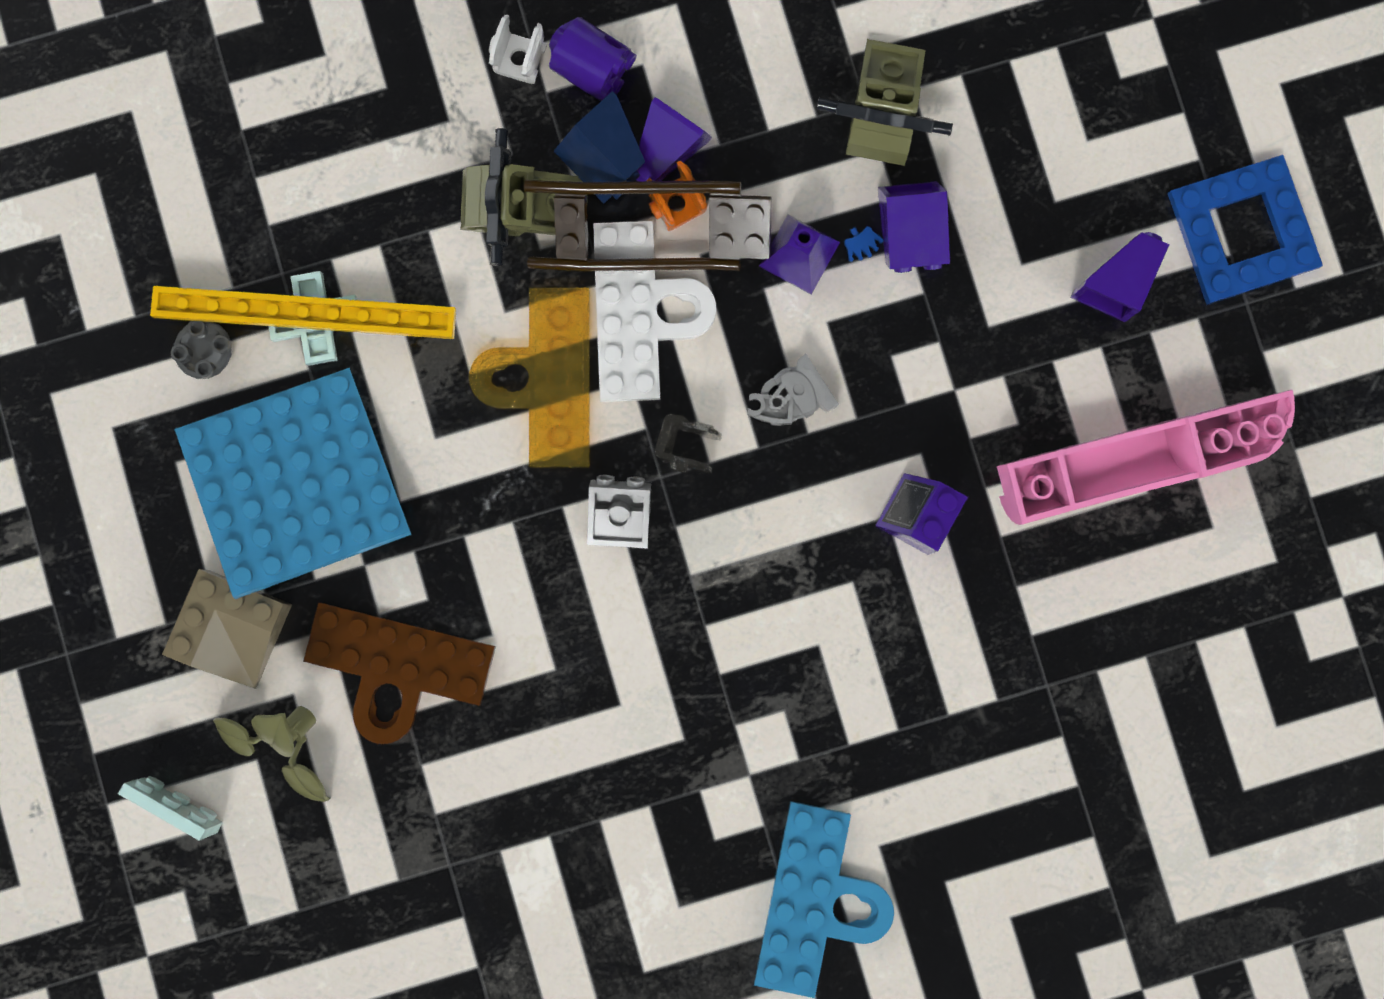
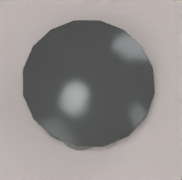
[171,321,232,379]

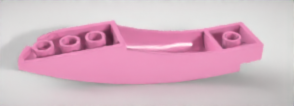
[997,390,1295,525]

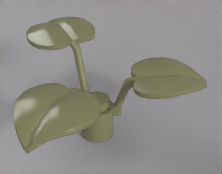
[213,706,330,802]

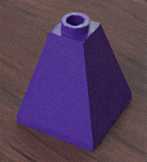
[636,97,712,181]
[759,214,840,295]

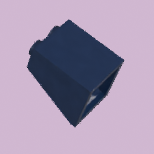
[554,91,645,204]

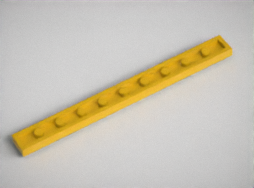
[150,286,456,339]

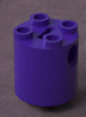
[549,17,637,101]

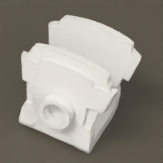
[489,15,547,84]

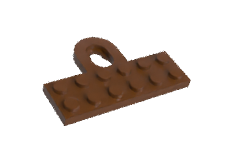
[303,603,496,744]

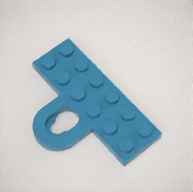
[754,801,894,998]

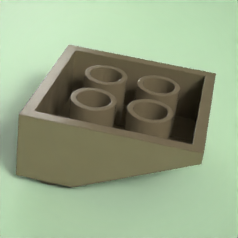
[162,569,292,689]

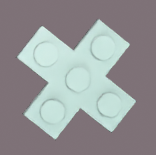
[269,271,357,366]

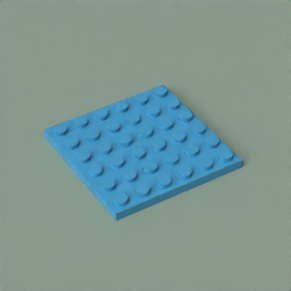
[175,368,411,599]

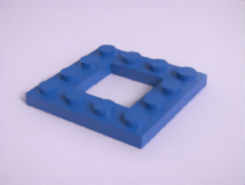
[1168,155,1323,305]

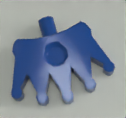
[844,226,884,262]

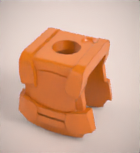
[647,161,707,231]

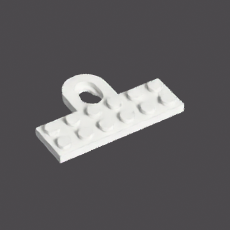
[593,221,716,402]

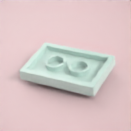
[118,776,223,841]

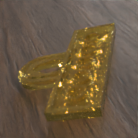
[469,288,590,468]

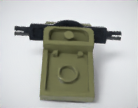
[817,39,953,166]
[460,128,587,266]

